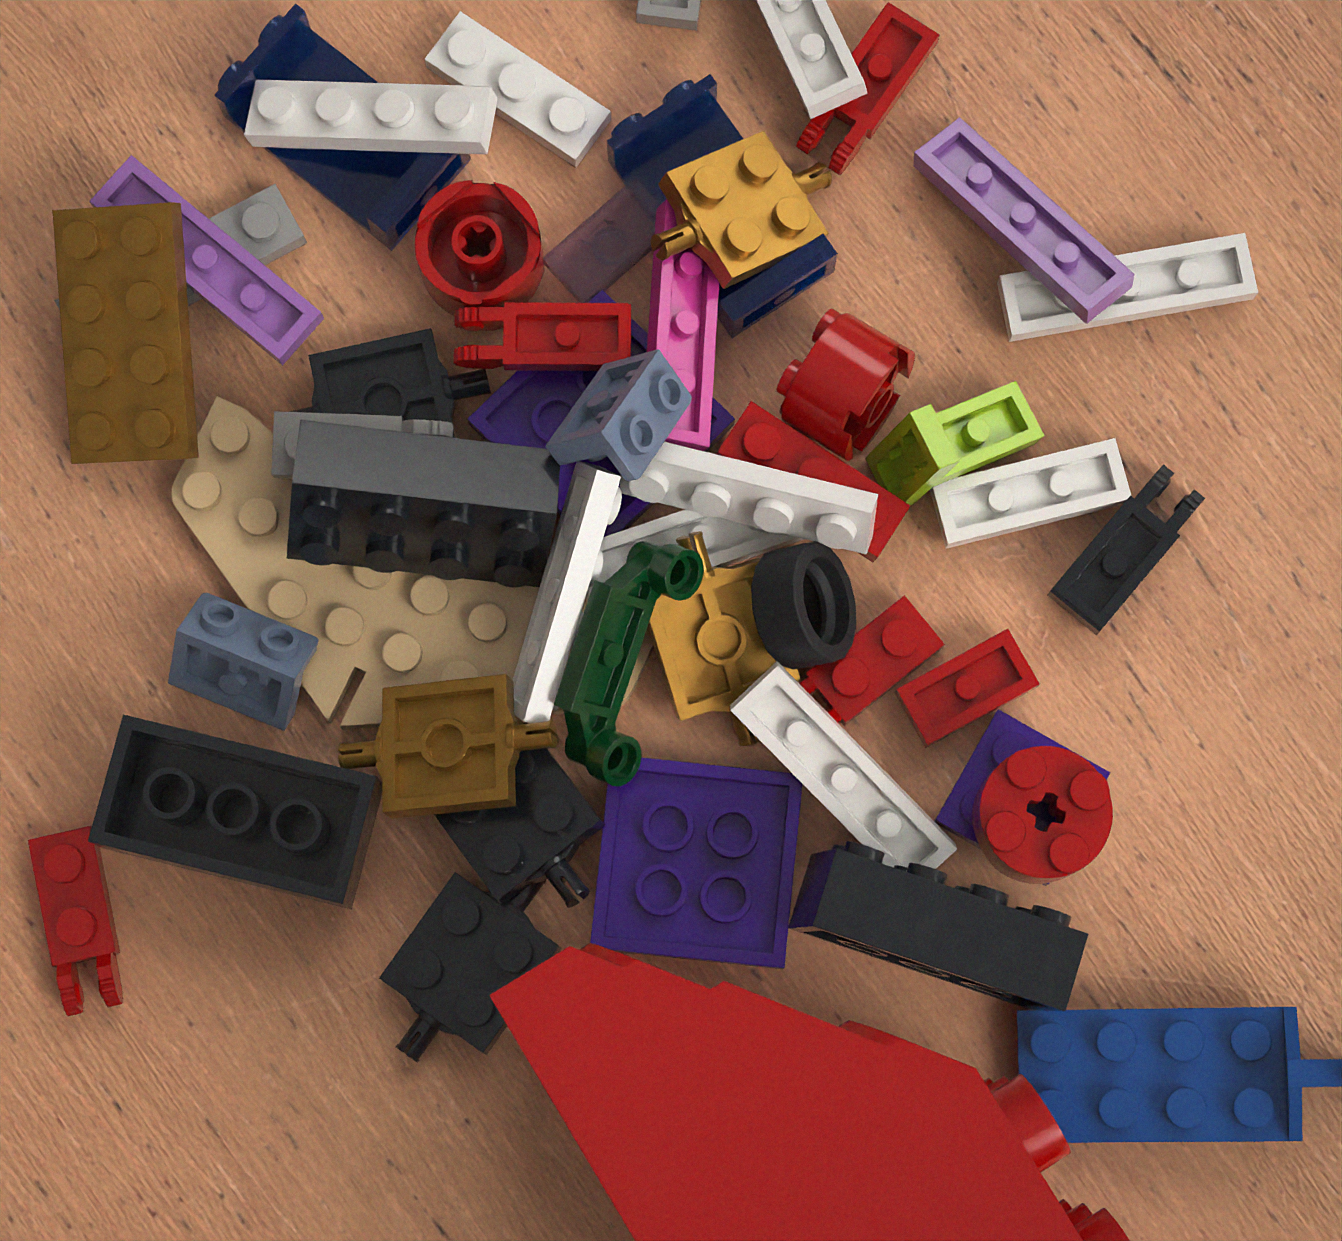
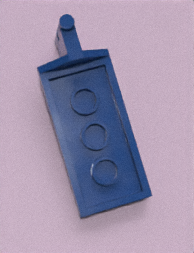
[1017,1007,1342,1143]

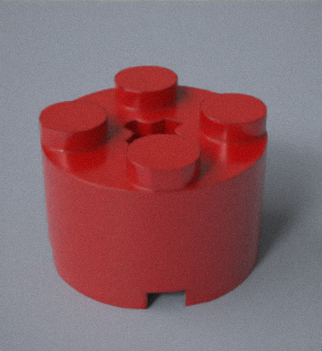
[415,180,545,316]
[776,309,915,461]
[972,746,1113,884]

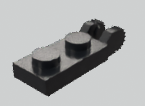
[1048,464,1205,635]

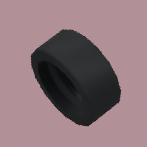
[751,541,856,670]

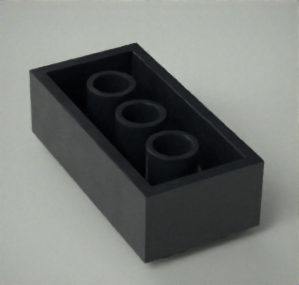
[286,420,560,588]
[88,714,382,910]
[788,841,1089,1011]

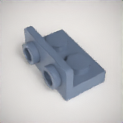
[546,349,692,481]
[168,593,319,731]

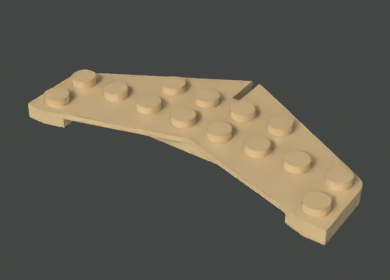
[171,396,654,730]

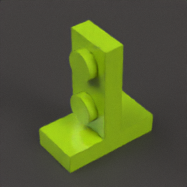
[865,381,1045,506]

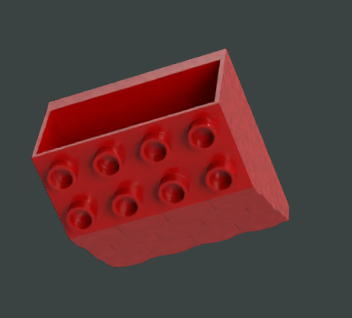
[489,943,1130,1241]

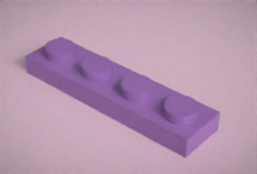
[913,117,1135,324]
[89,155,324,366]

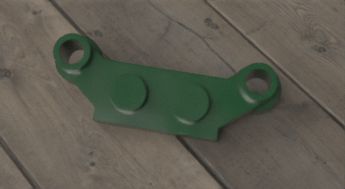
[553,541,704,787]

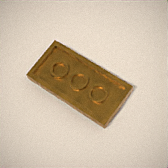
[52,202,199,464]

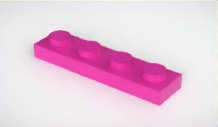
[647,199,719,451]

